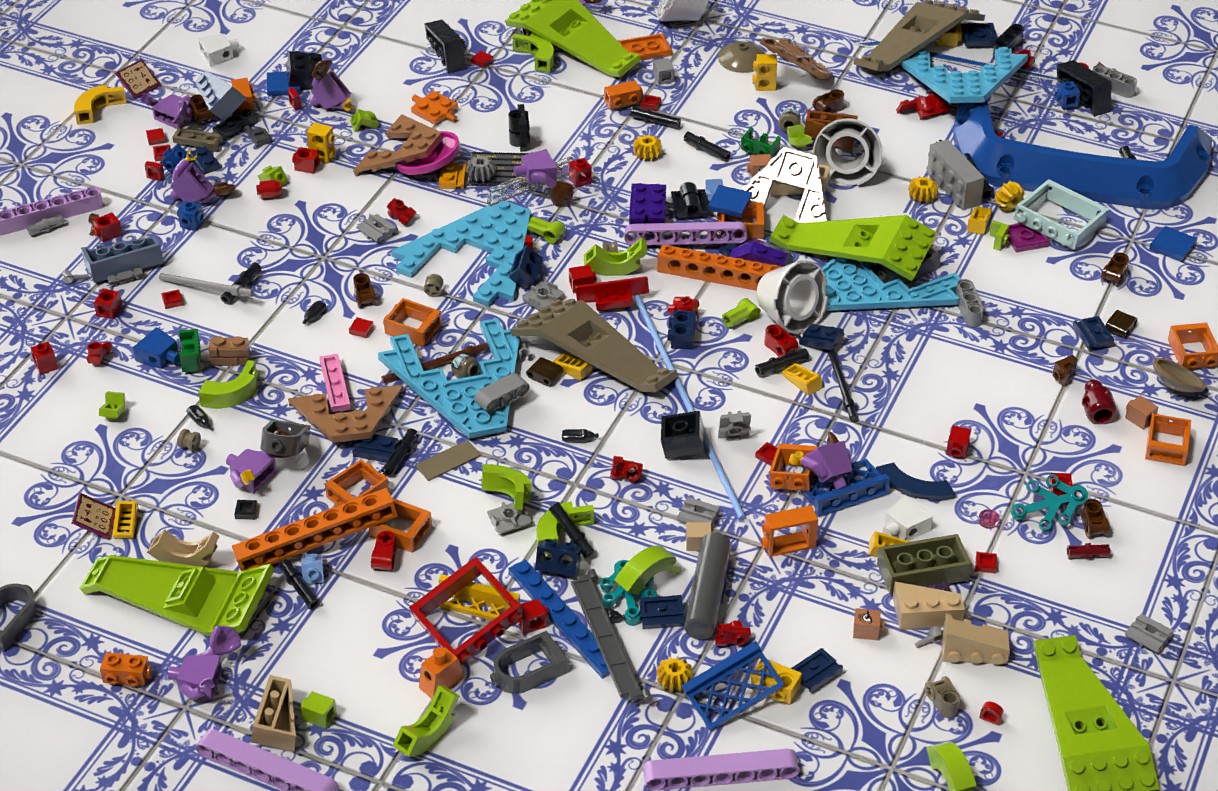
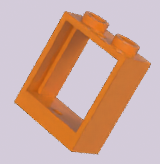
[717,202,764,238]
[383,298,442,347]
[1167,322,1218,369]
[1145,413,1191,466]
[769,443,818,491]
[325,459,389,506]
[369,498,432,552]
[761,505,818,557]

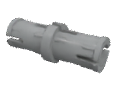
[27,214,65,237]

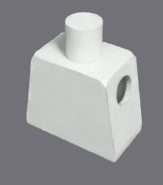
[198,34,239,67]
[882,495,933,541]

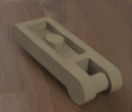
[172,128,223,152]

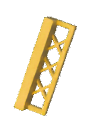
[439,574,520,621]

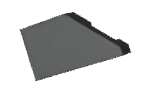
[244,125,272,147]

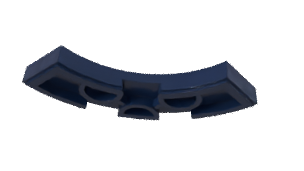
[876,462,955,501]

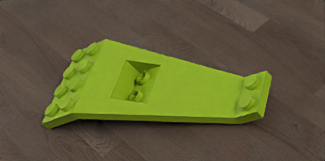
[505,0,642,77]
[769,215,937,281]
[79,555,275,637]
[1033,635,1160,791]

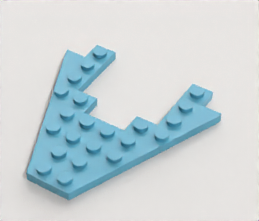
[899,47,1028,103]
[392,199,531,307]
[821,257,961,311]
[378,318,520,438]

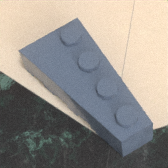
[195,71,246,121]
[81,236,164,283]

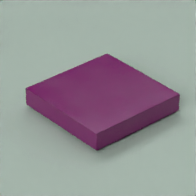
[1008,223,1050,253]

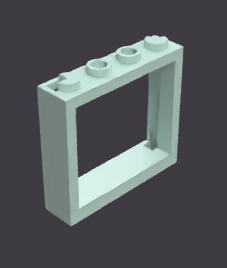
[1013,179,1109,250]

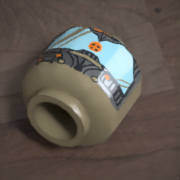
[779,109,801,133]
[451,354,480,378]

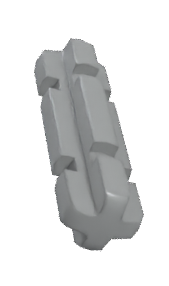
[107,267,143,286]

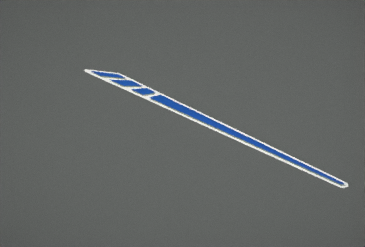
[854,40,1058,81]

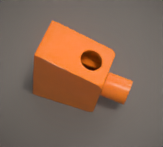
[419,647,464,699]

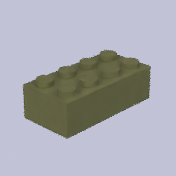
[877,534,972,594]

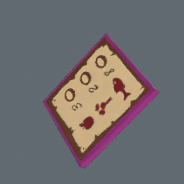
[115,59,161,99]
[71,493,116,540]

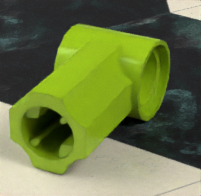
[528,216,565,244]
[722,298,761,328]

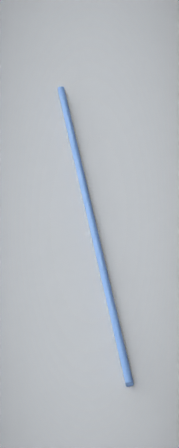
[633,295,746,520]

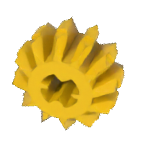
[633,134,662,161]
[908,176,938,203]
[994,181,1025,212]
[656,656,693,693]

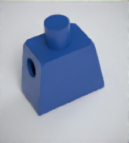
[133,327,180,369]

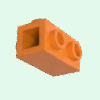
[231,78,256,112]
[604,80,643,110]
[100,653,153,687]

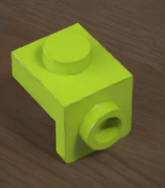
[350,109,379,132]
[787,124,812,148]
[258,165,288,186]
[989,220,1009,251]
[99,391,125,420]

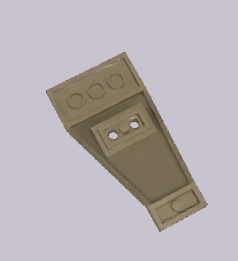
[854,0,985,71]
[510,299,678,392]

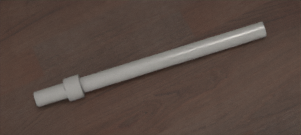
[159,273,254,297]

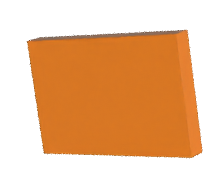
[618,33,672,61]

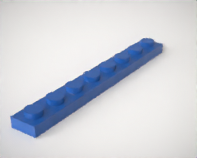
[508,559,610,679]

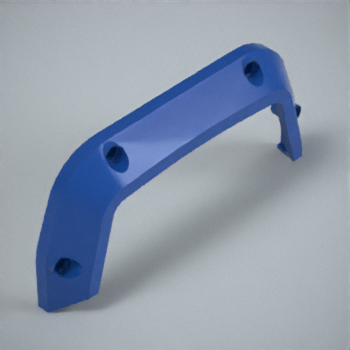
[953,100,1212,210]

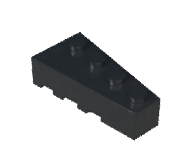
[424,19,466,74]
[1057,60,1112,117]

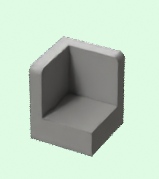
[653,58,674,85]

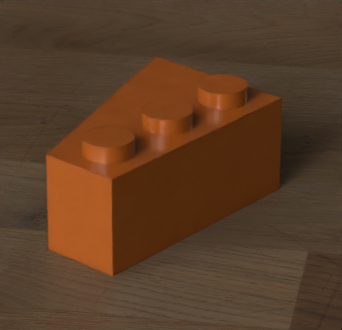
[805,110,858,152]

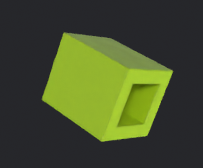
[300,691,337,729]

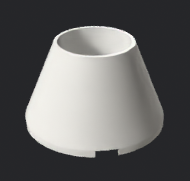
[657,0,709,21]
[813,118,882,186]
[757,260,828,334]

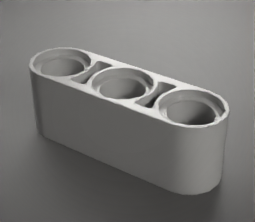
[1092,65,1137,98]
[956,279,984,327]
[474,372,530,413]

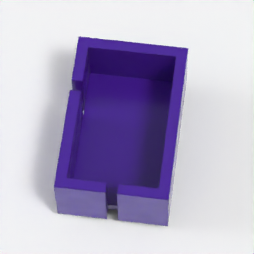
[629,183,666,234]

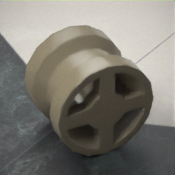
[602,241,618,253]
[424,274,444,297]
[177,429,201,451]

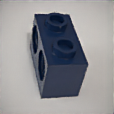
[509,245,543,290]
[667,310,696,350]
[535,539,582,577]

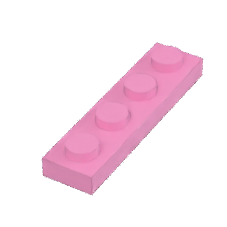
[319,354,351,413]

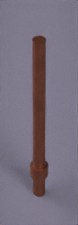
[381,342,489,383]

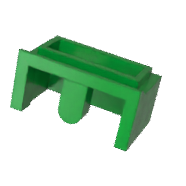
[741,127,781,159]
[179,329,201,372]

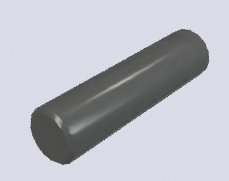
[684,533,731,640]

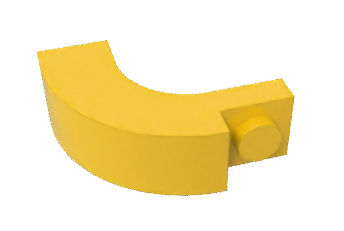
[74,84,127,125]

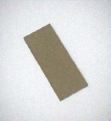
[415,440,481,481]

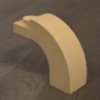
[147,530,219,567]

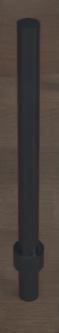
[827,346,857,421]

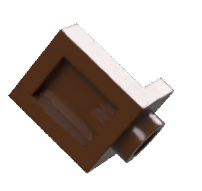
[1052,355,1078,387]

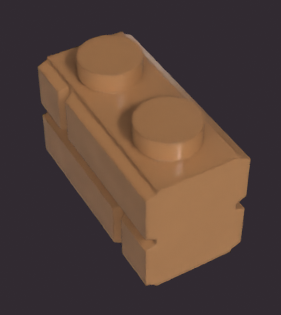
[208,336,251,365]

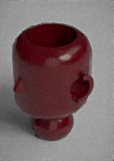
[1082,379,1117,424]

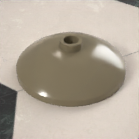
[718,41,766,73]
[1152,358,1206,393]

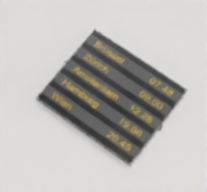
[467,152,530,187]

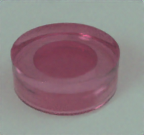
[978,509,999,529]

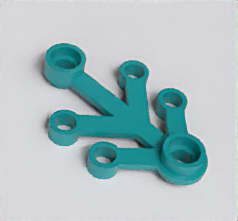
[1011,474,1088,531]
[600,560,657,626]

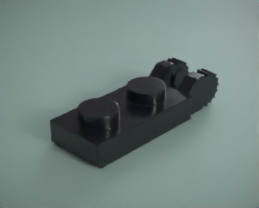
[213,109,259,140]

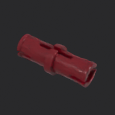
[1067,543,1111,559]

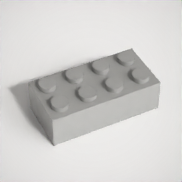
[926,139,985,210]

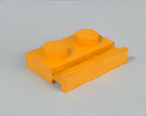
[439,162,467,189]

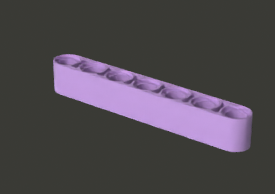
[0,187,103,236]
[624,222,747,245]
[195,728,339,791]
[643,749,800,791]

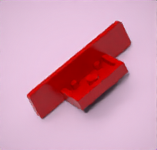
[896,92,951,120]
[575,276,649,311]

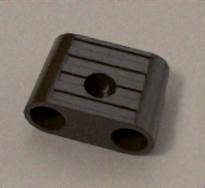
[1105,310,1138,338]
[526,357,564,386]

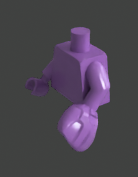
[141,93,193,129]
[168,626,241,701]

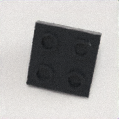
[508,104,530,152]
[671,182,710,219]

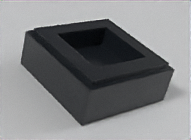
[234,500,258,520]

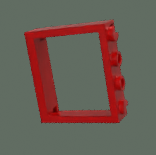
[409,557,525,665]

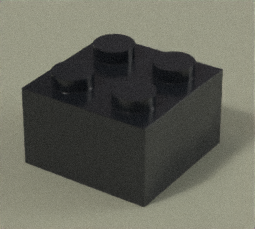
[286,51,322,88]
[661,410,704,459]

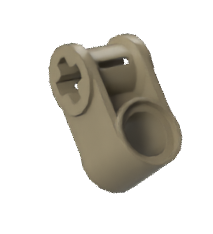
[925,676,960,719]

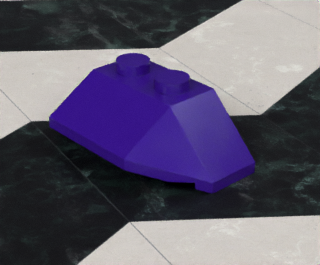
[730,239,795,267]

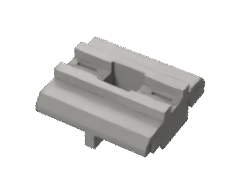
[357,214,398,242]
[522,281,564,311]
[718,411,751,441]
[677,497,721,528]
[487,502,532,534]
[1125,614,1174,653]

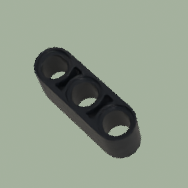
[993,24,1024,59]

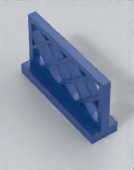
[801,459,890,517]
[682,641,785,732]

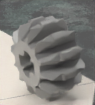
[466,155,495,182]

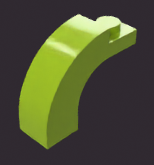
[512,33,554,73]
[584,237,647,276]
[198,360,258,409]
[481,464,532,510]
[536,501,594,554]
[614,546,681,595]
[392,685,460,757]
[926,741,977,791]

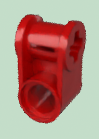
[764,324,799,357]
[371,531,397,570]

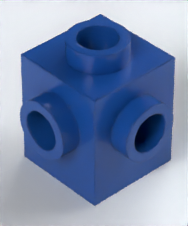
[1054,82,1080,108]
[160,144,190,174]
[177,201,204,231]

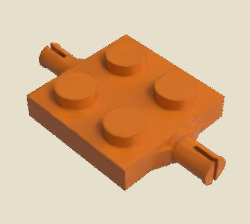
[411,90,458,125]

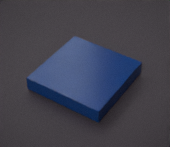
[267,71,301,96]
[708,185,752,218]
[1149,226,1198,262]

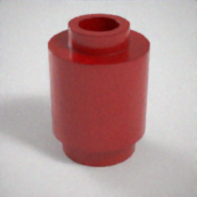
[256,180,282,199]

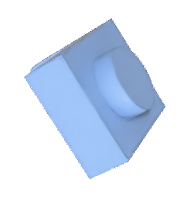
[705,179,723,201]
[301,554,324,584]

